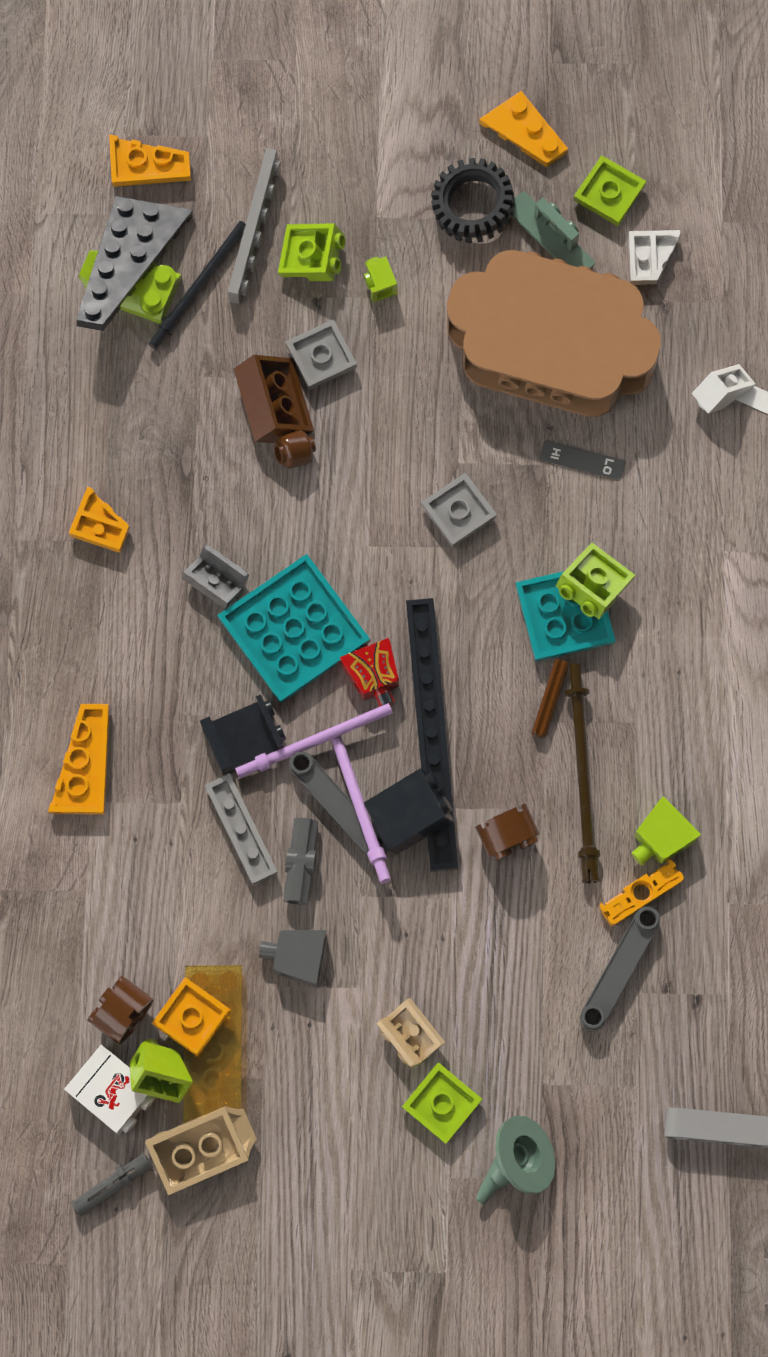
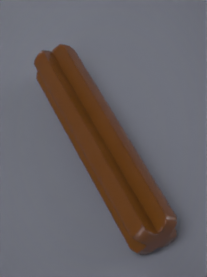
[532,659,569,738]

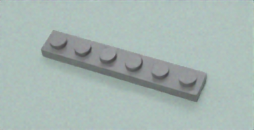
[228,148,281,304]

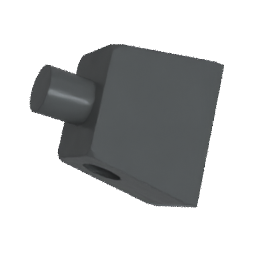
[259,930,327,988]

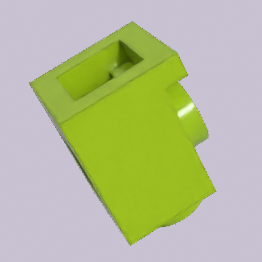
[363,256,398,303]

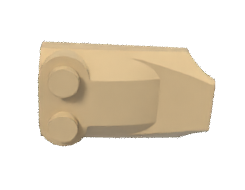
[145,1106,257,1195]

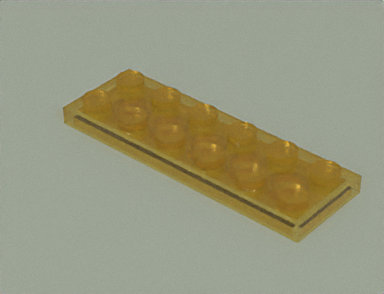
[183,965,243,1124]

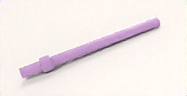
[235,703,393,778]
[331,736,391,884]

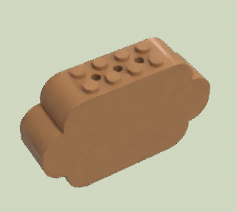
[447,250,661,417]

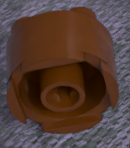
[475,804,540,861]
[87,975,153,1045]

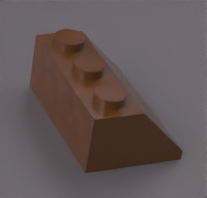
[234,355,314,443]

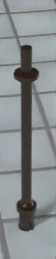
[565,663,600,884]

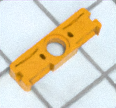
[599,859,684,926]

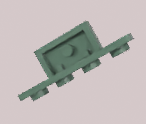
[512,191,595,268]

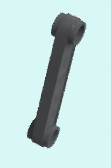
[289,752,388,858]
[580,907,660,1032]

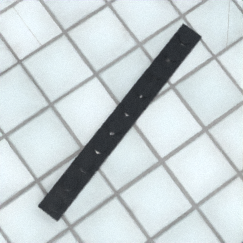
[406,598,458,872]

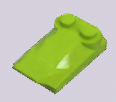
[79,250,182,324]

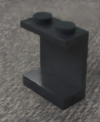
[200,694,286,776]

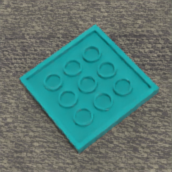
[217,554,371,704]

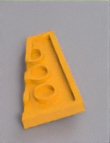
[48,704,110,815]

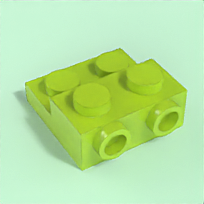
[278,223,346,281]
[556,543,635,619]

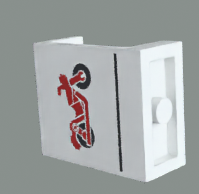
[64,1045,156,1135]

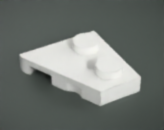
[628,230,680,285]

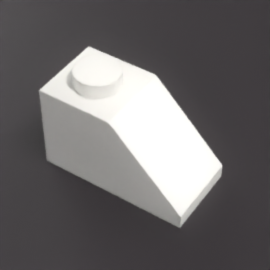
[692,364,755,414]

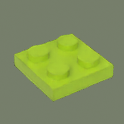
[573,155,647,226]
[402,1062,483,1144]

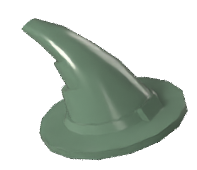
[476,1116,556,1205]

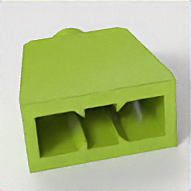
[631,796,701,866]
[130,1038,193,1103]

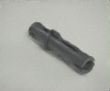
[71,1152,153,1217]

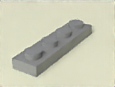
[205,773,278,886]

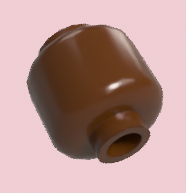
[274,430,316,469]

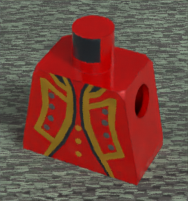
[340,638,399,707]

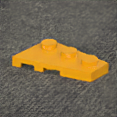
[479,91,568,167]
[109,134,191,187]

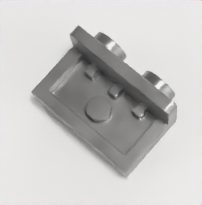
[182,544,249,609]

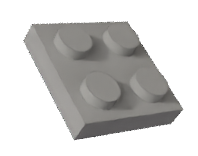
[285,319,357,390]
[421,473,497,548]

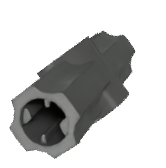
[283,817,318,905]

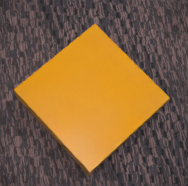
[151,977,232,1057]

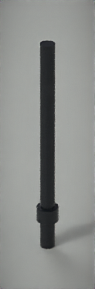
[148,221,246,350]

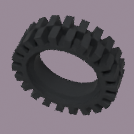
[431,158,515,243]

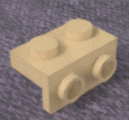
[377,998,445,1068]

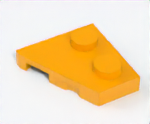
[69,487,130,553]

